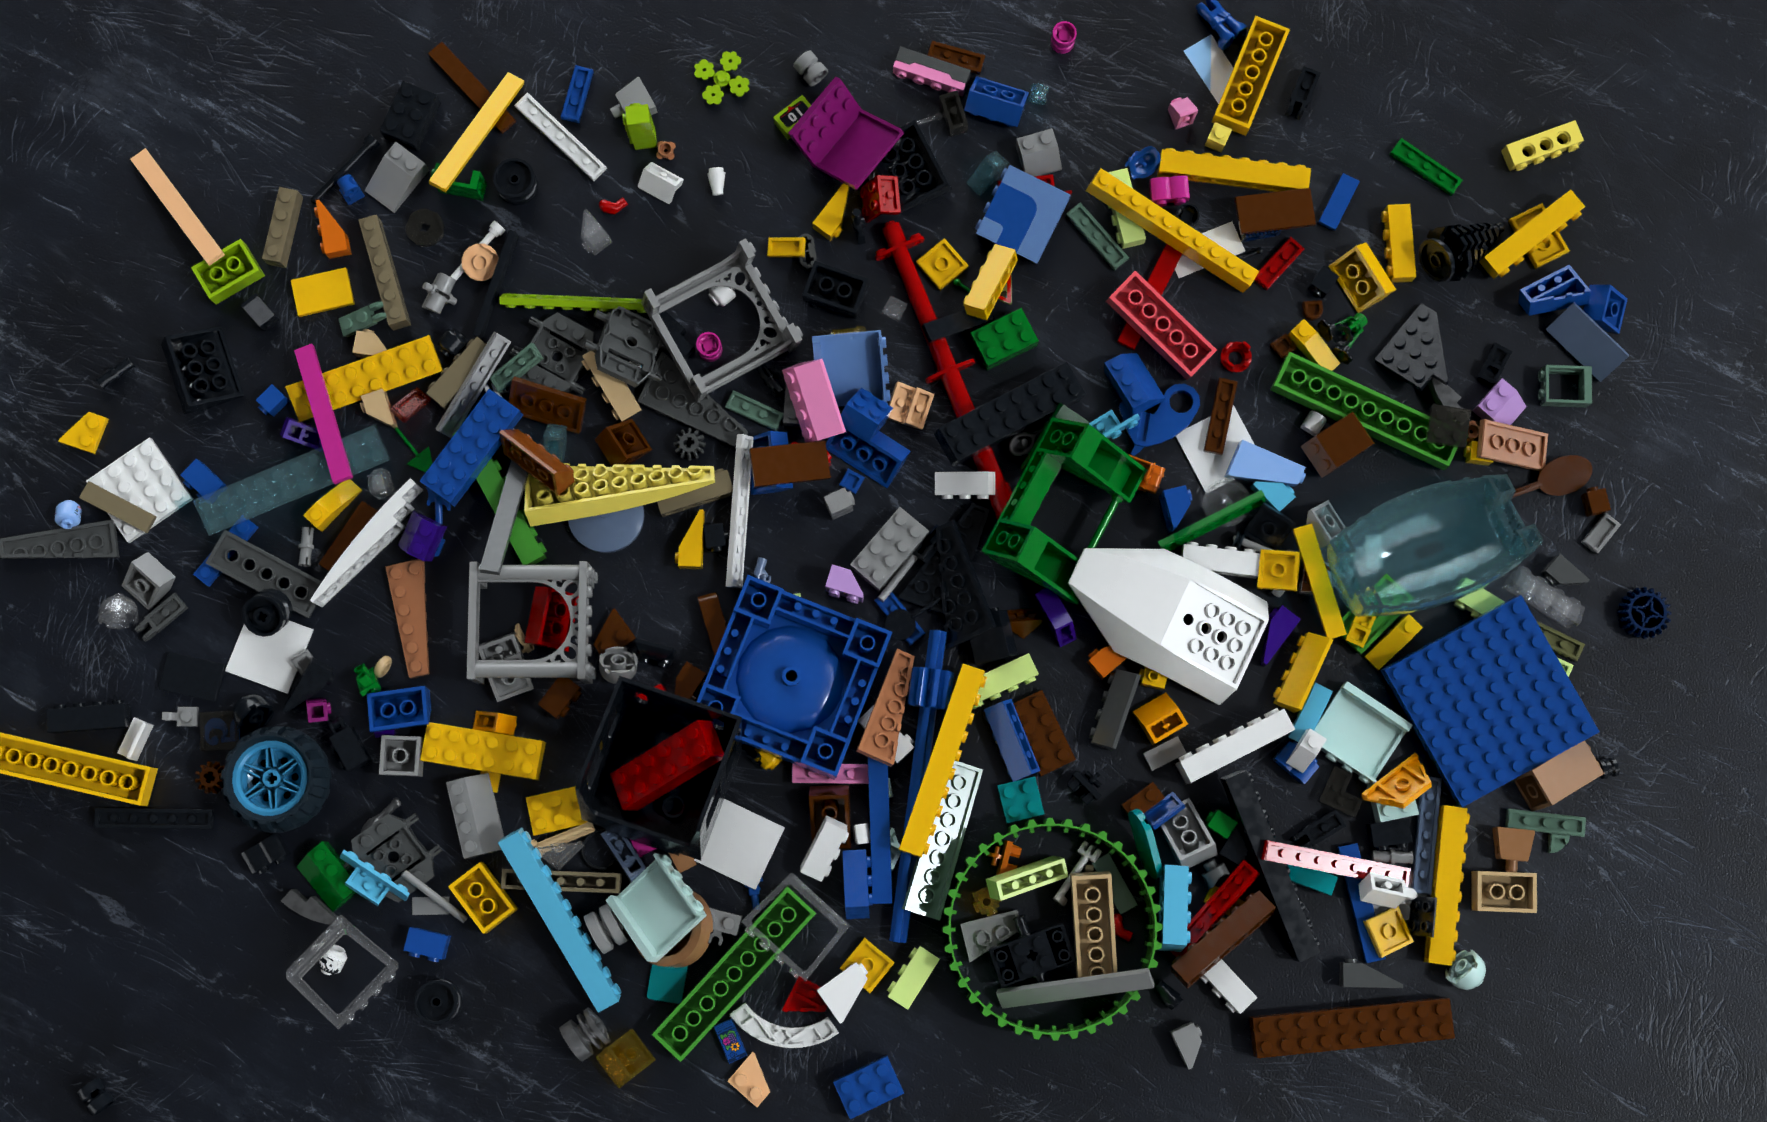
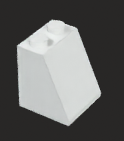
[816,962,868,1024]

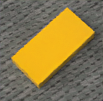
[767,237,806,257]

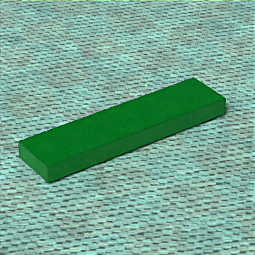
[1390,138,1463,196]

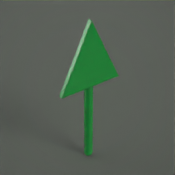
[395,427,433,473]

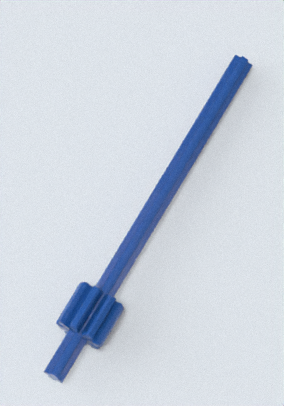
[889,630,954,943]

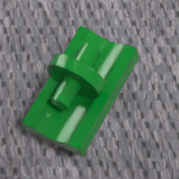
[354,663,381,696]

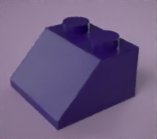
[398,511,447,561]

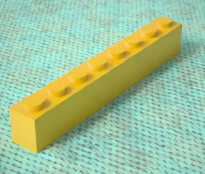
[1157,148,1311,192]
[1424,805,1470,966]

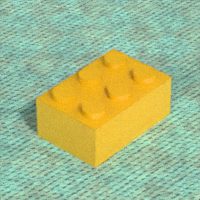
[448,862,518,934]

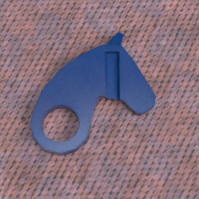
[1119,384,1200,456]

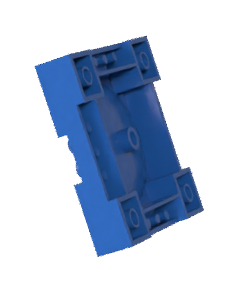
[696,575,892,780]

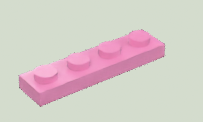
[792,763,869,784]

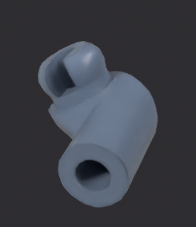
[754,557,771,583]

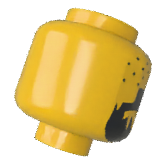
[754,748,782,770]

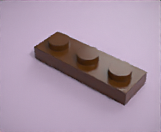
[928,40,985,75]

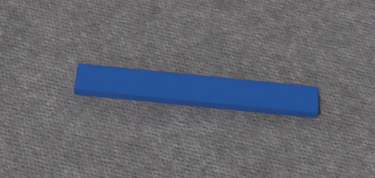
[868,757,893,904]

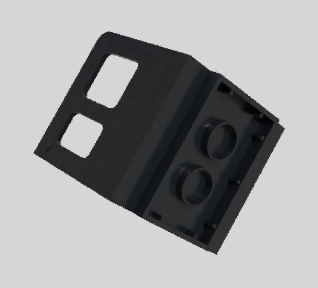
[575,676,742,861]

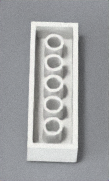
[1175,708,1295,784]

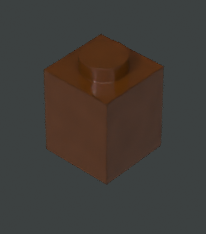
[1581,486,1611,517]

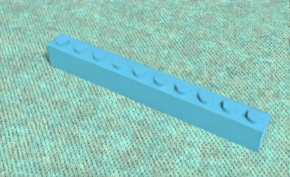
[498,827,621,1013]

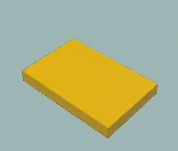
[1508,203,1570,269]
[291,267,355,317]

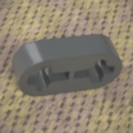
[799,234,817,270]

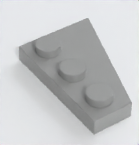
[960,910,1021,962]

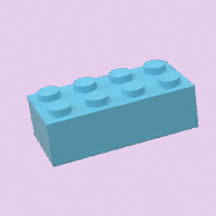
[1158,865,1192,952]

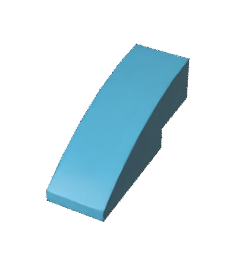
[1288,682,1333,742]

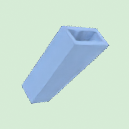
[1224,440,1306,487]

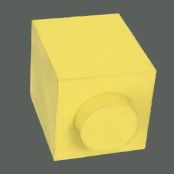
[1205,122,1232,153]

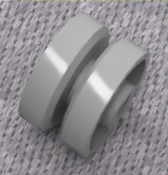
[584,903,629,954]

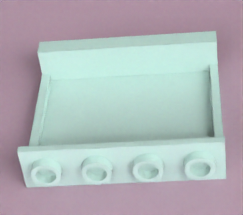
[1314,681,1413,784]
[605,853,707,963]

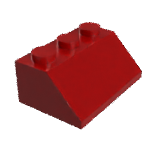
[524,586,579,652]

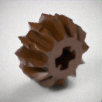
[195,761,225,794]

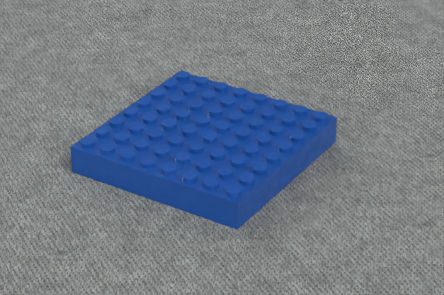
[1380,595,1599,808]

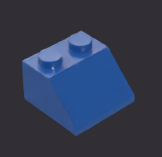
[1583,285,1628,334]
[1159,485,1192,533]

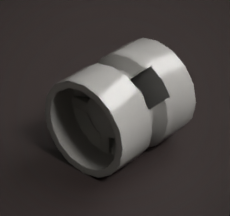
[793,50,828,86]

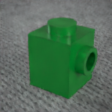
[1205,810,1237,839]

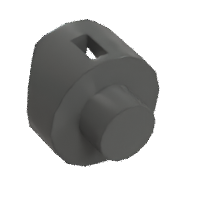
[1201,859,1231,889]

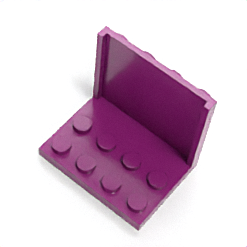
[788,76,904,190]

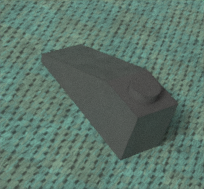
[1339,959,1403,988]

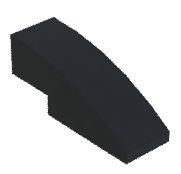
[659,311,695,361]

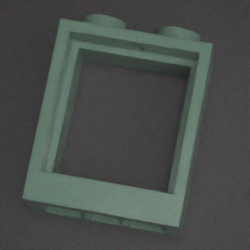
[1538,365,1592,408]

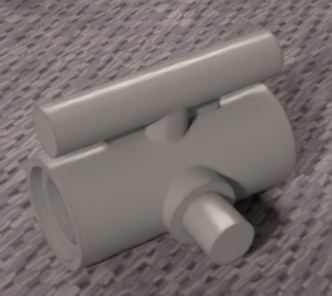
[422,273,457,315]

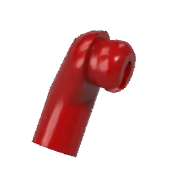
[599,197,628,215]
[1114,914,1133,941]

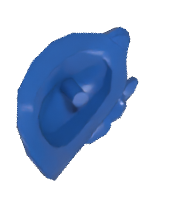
[1125,146,1161,179]

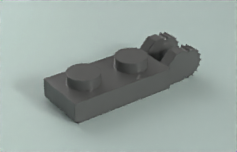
[135,593,188,642]

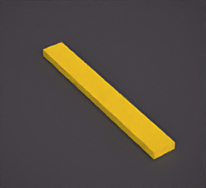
[429,72,524,193]

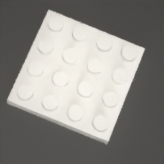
[86,437,193,543]

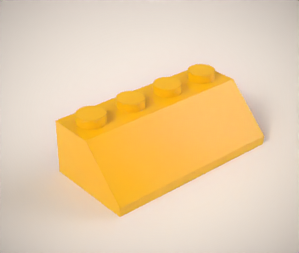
[1273,632,1333,713]

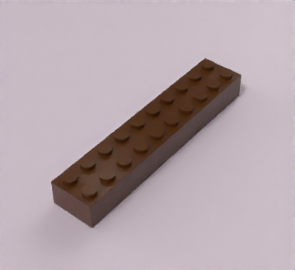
[1249,997,1455,1058]

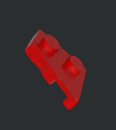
[782,975,827,1012]

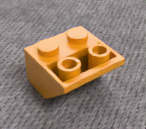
[1133,692,1188,745]

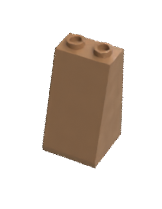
[1513,740,1604,811]

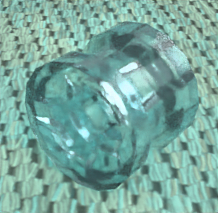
[1028,84,1049,105]

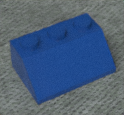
[964,76,1029,127]
[1104,353,1166,416]
[750,431,793,495]
[367,686,431,732]

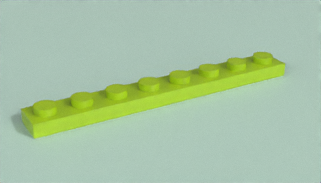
[500,293,646,313]

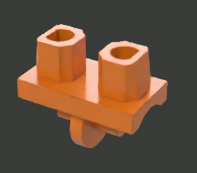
[987,840,1022,875]

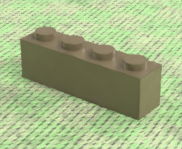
[262,187,303,268]
[426,337,486,410]
[657,469,733,517]

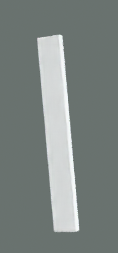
[726,434,754,589]

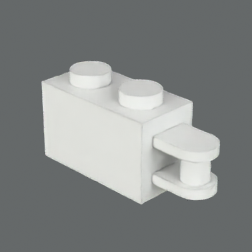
[1358,873,1417,909]

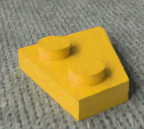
[58,412,109,454]

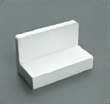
[638,162,684,204]
[117,717,154,761]

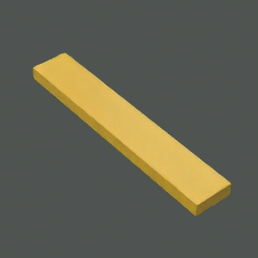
[1292,524,1347,639]

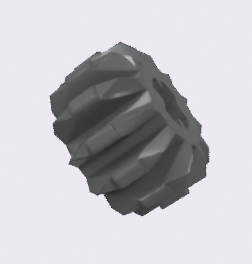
[673,428,706,461]

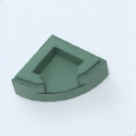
[1547,833,1570,853]

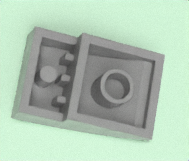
[479,632,534,702]

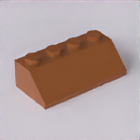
[499,429,575,496]

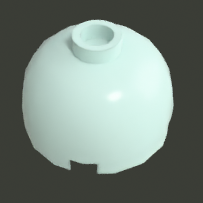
[1445,950,1486,990]

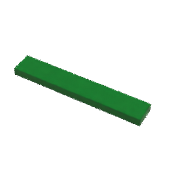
[1158,490,1266,551]

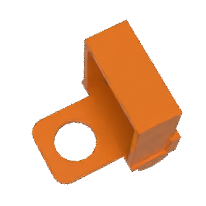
[1128,454,1166,494]

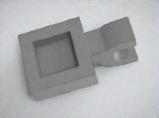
[162,707,199,727]

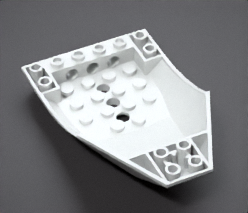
[1068,548,1269,705]

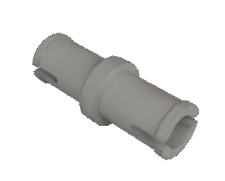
[298,527,314,567]
[1372,849,1413,865]

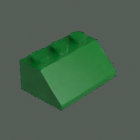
[297,841,356,912]

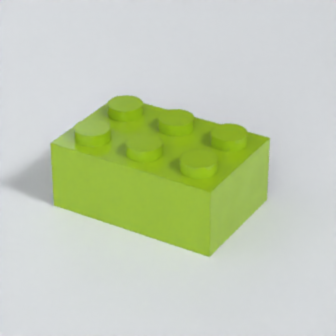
[191,239,265,305]

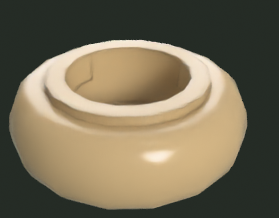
[374,656,392,678]

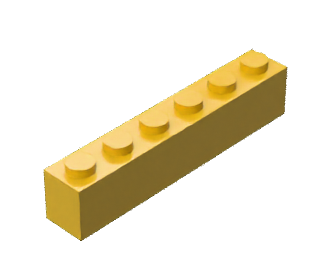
[1479,190,1585,279]

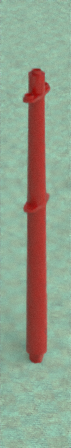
[875,220,1013,520]

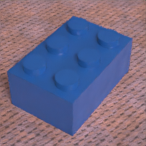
[833,1055,904,1119]

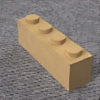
[581,350,642,422]

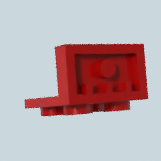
[860,175,901,223]

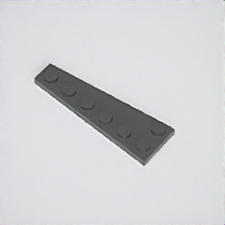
[0,520,120,559]

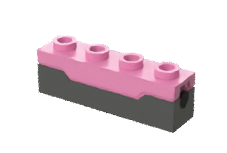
[893,46,971,97]

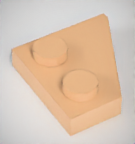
[728,1052,770,1107]

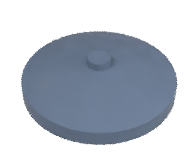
[568,506,645,553]

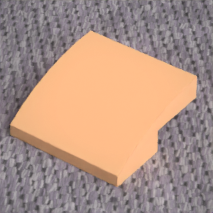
[888,382,934,430]

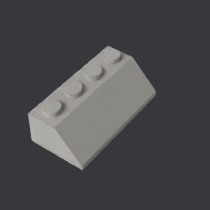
[446,773,504,859]

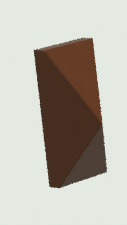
[1007,608,1042,639]

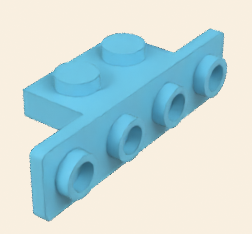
[1089,409,1140,439]
[340,850,410,907]

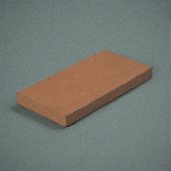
[1477,419,1548,471]

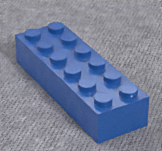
[420,389,523,507]

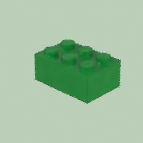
[970,308,1039,371]

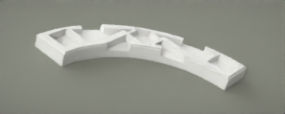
[729,1002,839,1048]

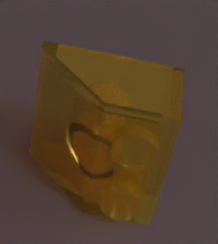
[595,1029,656,1089]

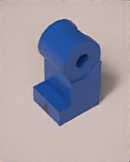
[337,174,365,205]

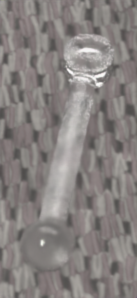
[905,112,942,125]

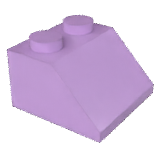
[1473,378,1526,425]

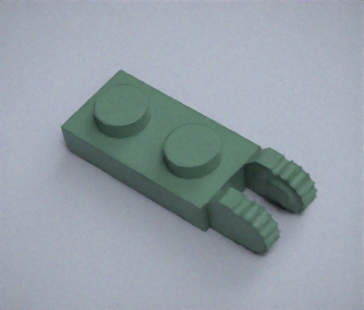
[339,301,386,337]

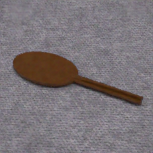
[1484,455,1592,507]

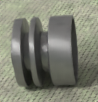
[559,1007,611,1061]

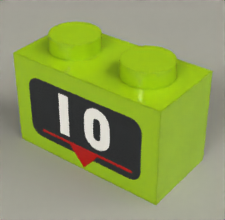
[773,95,811,140]

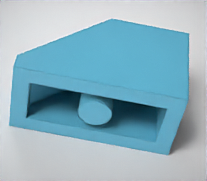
[1250,481,1296,512]

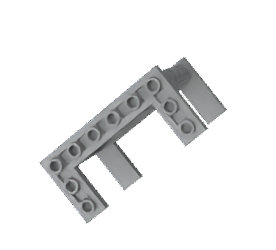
[641,238,803,402]
[467,561,598,684]

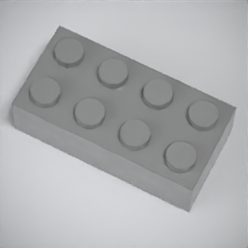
[850,507,929,592]

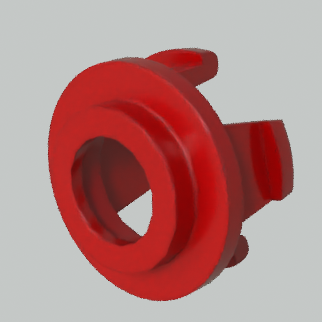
[1220,341,1252,373]

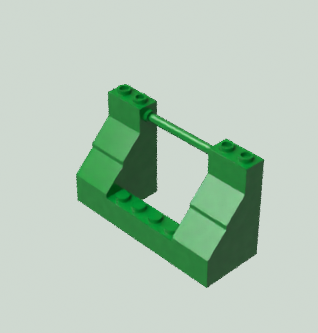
[981,417,1147,604]

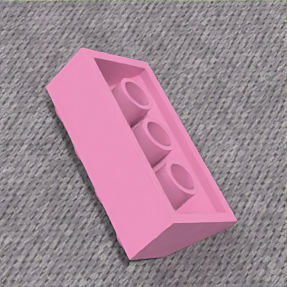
[782,359,846,443]

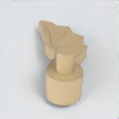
[514,623,534,653]

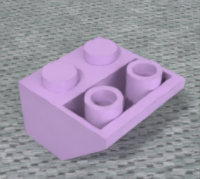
[825,564,864,604]

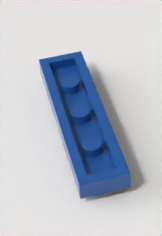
[193,515,259,587]

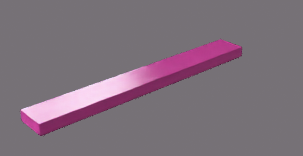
[294,344,353,485]

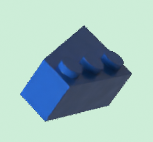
[1518,265,1591,316]
[843,849,873,919]

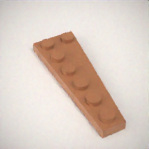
[386,559,429,679]
[856,648,915,767]

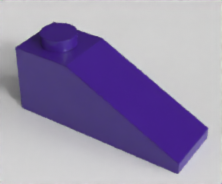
[280,417,344,452]
[1260,605,1301,667]

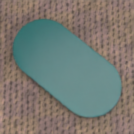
[1128,808,1163,879]

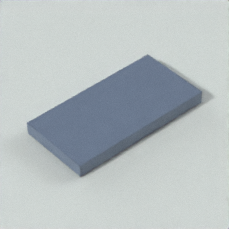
[1546,302,1629,382]

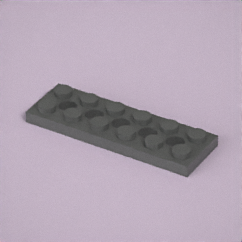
[206,530,322,619]

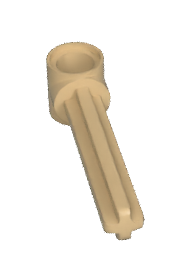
[531,822,595,856]

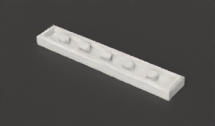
[514,93,607,181]

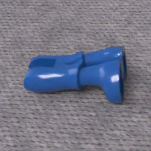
[1195,0,1249,51]

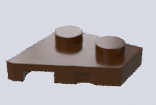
[593,608,636,655]

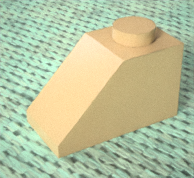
[352,329,387,358]
[360,389,398,429]

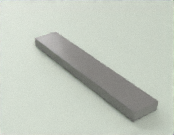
[435,331,511,438]

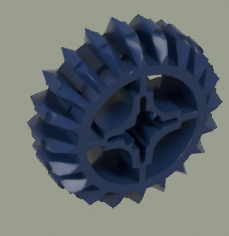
[1617,587,1672,639]

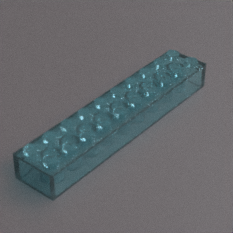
[192,424,391,536]

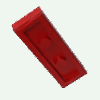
[1254,237,1305,291]

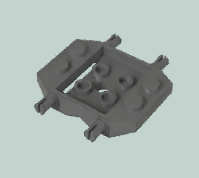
[583,306,669,388]
[509,312,594,395]
[343,813,443,903]

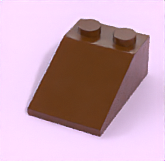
[1301,412,1375,478]
[809,785,851,849]

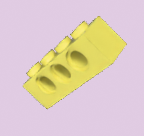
[1501,120,1584,171]

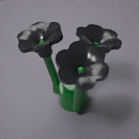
[1317,313,1368,365]

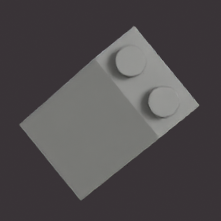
[364,142,429,213]
[1160,798,1218,868]

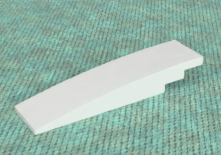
[310,478,423,607]

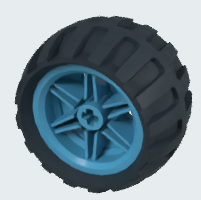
[220,726,332,833]

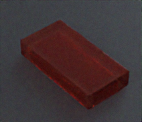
[390,387,431,423]

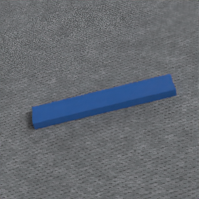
[1337,843,1386,963]

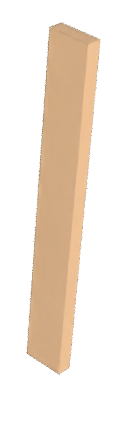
[130,148,225,266]

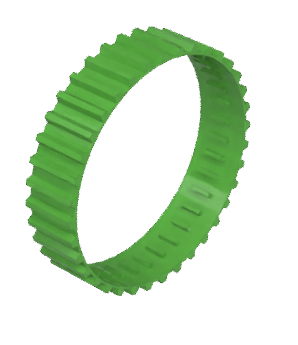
[942,818,1163,1041]

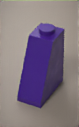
[1035,588,1077,647]

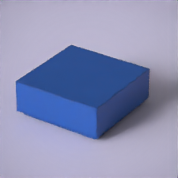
[839,468,865,495]

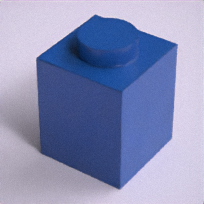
[256,384,290,417]

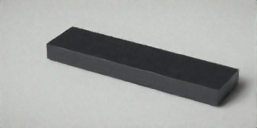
[921,310,995,343]

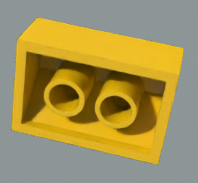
[1328,242,1396,313]

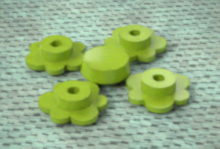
[694,51,749,105]

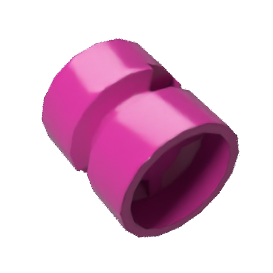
[1051,21,1077,54]
[696,332,723,362]

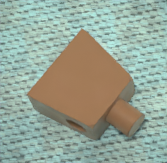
[1493,827,1535,872]

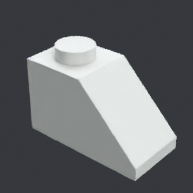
[1286,729,1327,773]

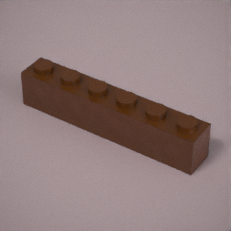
[1171,890,1276,989]

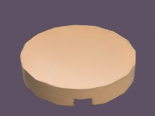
[461,244,499,281]

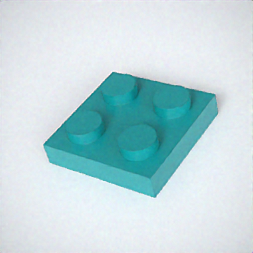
[997,776,1044,824]

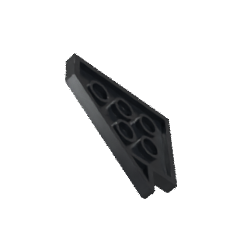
[1374,303,1448,391]

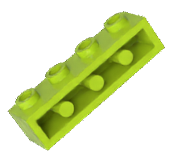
[622,103,657,150]

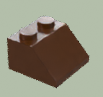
[595,419,652,466]

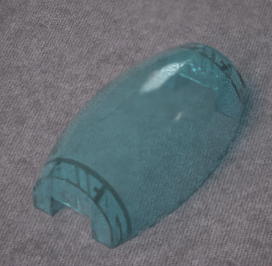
[1327,474,1543,617]

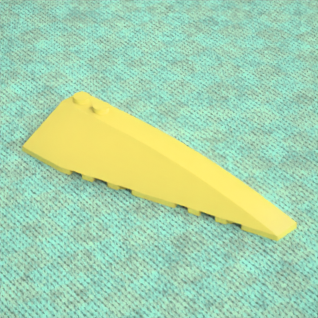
[524,463,715,527]

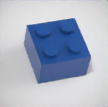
[841,388,893,441]

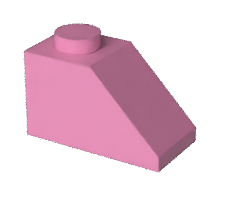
[1168,97,1198,129]

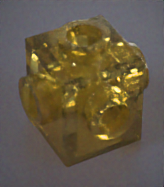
[972,887,1002,917]

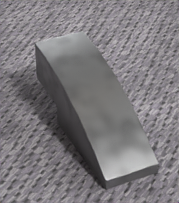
[1428,378,1471,429]
[281,889,344,926]

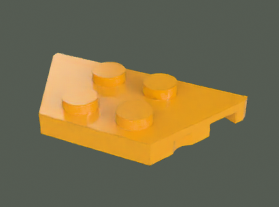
[1361,753,1432,809]

